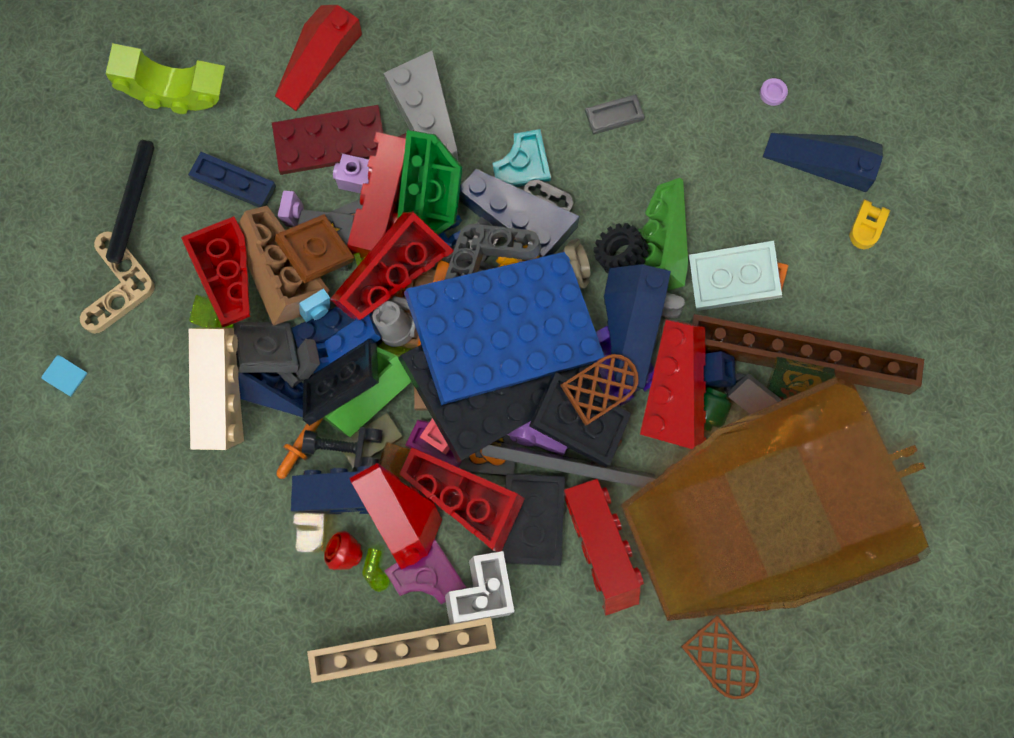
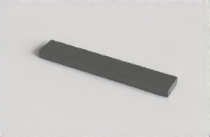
[481,442,658,490]

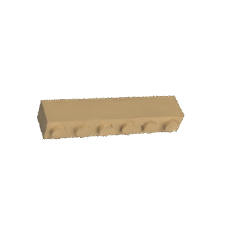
[307,617,497,683]

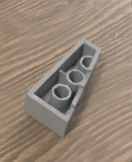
[384,51,458,161]

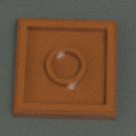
[275,214,354,284]

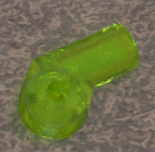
[362,548,390,592]

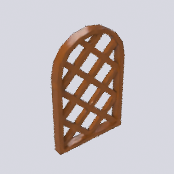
[560,354,638,426]
[681,616,760,699]

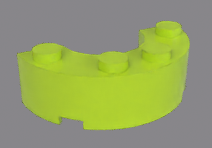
[106,43,225,114]

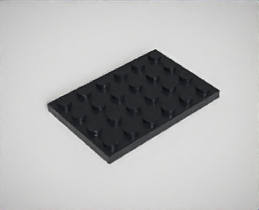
[398,345,603,462]

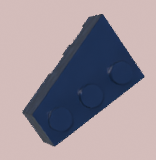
[291,466,371,515]

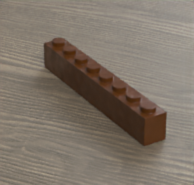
[689,314,925,395]

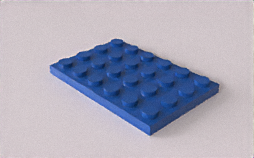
[404,252,605,405]

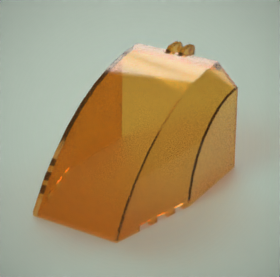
[621,377,931,621]

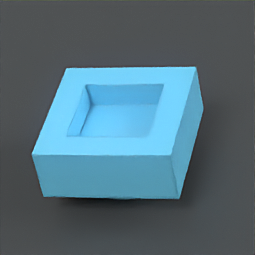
[299,288,330,322]

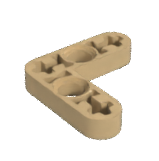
[80,232,155,334]

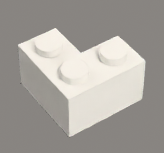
[445,551,514,625]

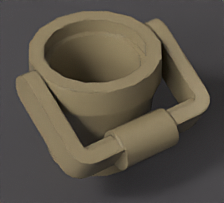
[555,238,590,289]

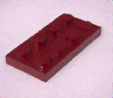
[272,105,383,175]

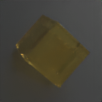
[293,513,328,553]

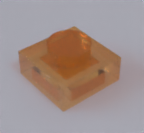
[379,442,410,478]

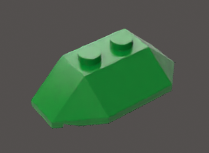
[397,130,463,235]

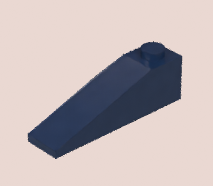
[763,133,883,192]
[603,264,671,389]
[237,365,303,417]

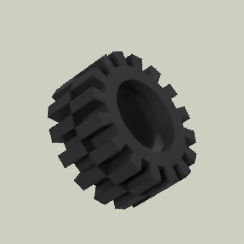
[593,223,649,273]

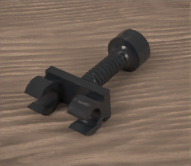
[302,427,383,470]

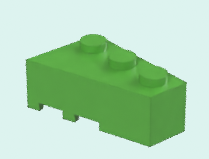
[323,347,411,437]

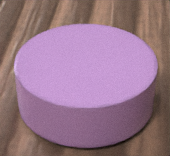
[760,78,788,106]

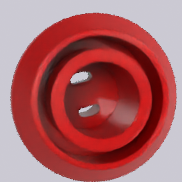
[324,530,363,570]

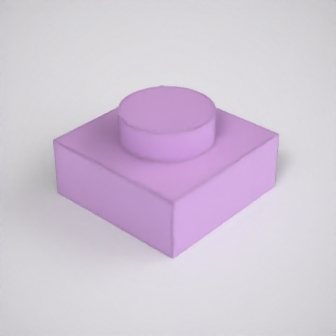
[278,191,304,227]

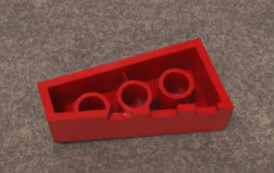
[347,132,406,258]
[330,212,454,320]
[640,320,706,450]
[399,447,525,552]
[564,479,644,616]

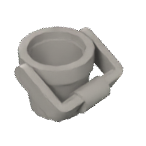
[372,296,418,347]

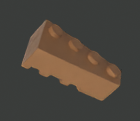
[238,206,330,326]

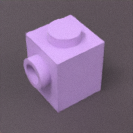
[333,154,369,193]

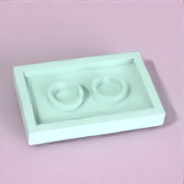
[689,241,782,311]

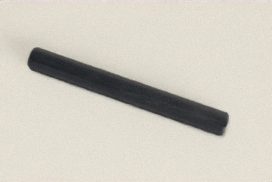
[106,140,154,264]

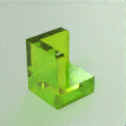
[189,295,233,328]

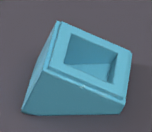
[41,355,88,397]

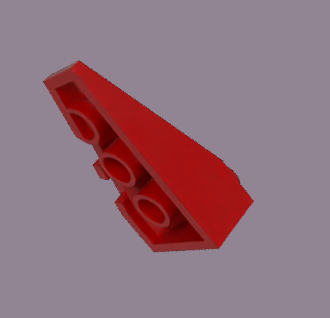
[275,5,362,111]
[181,216,250,328]
[349,463,442,570]

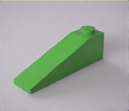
[637,178,688,291]

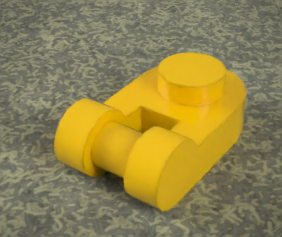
[849,199,890,249]

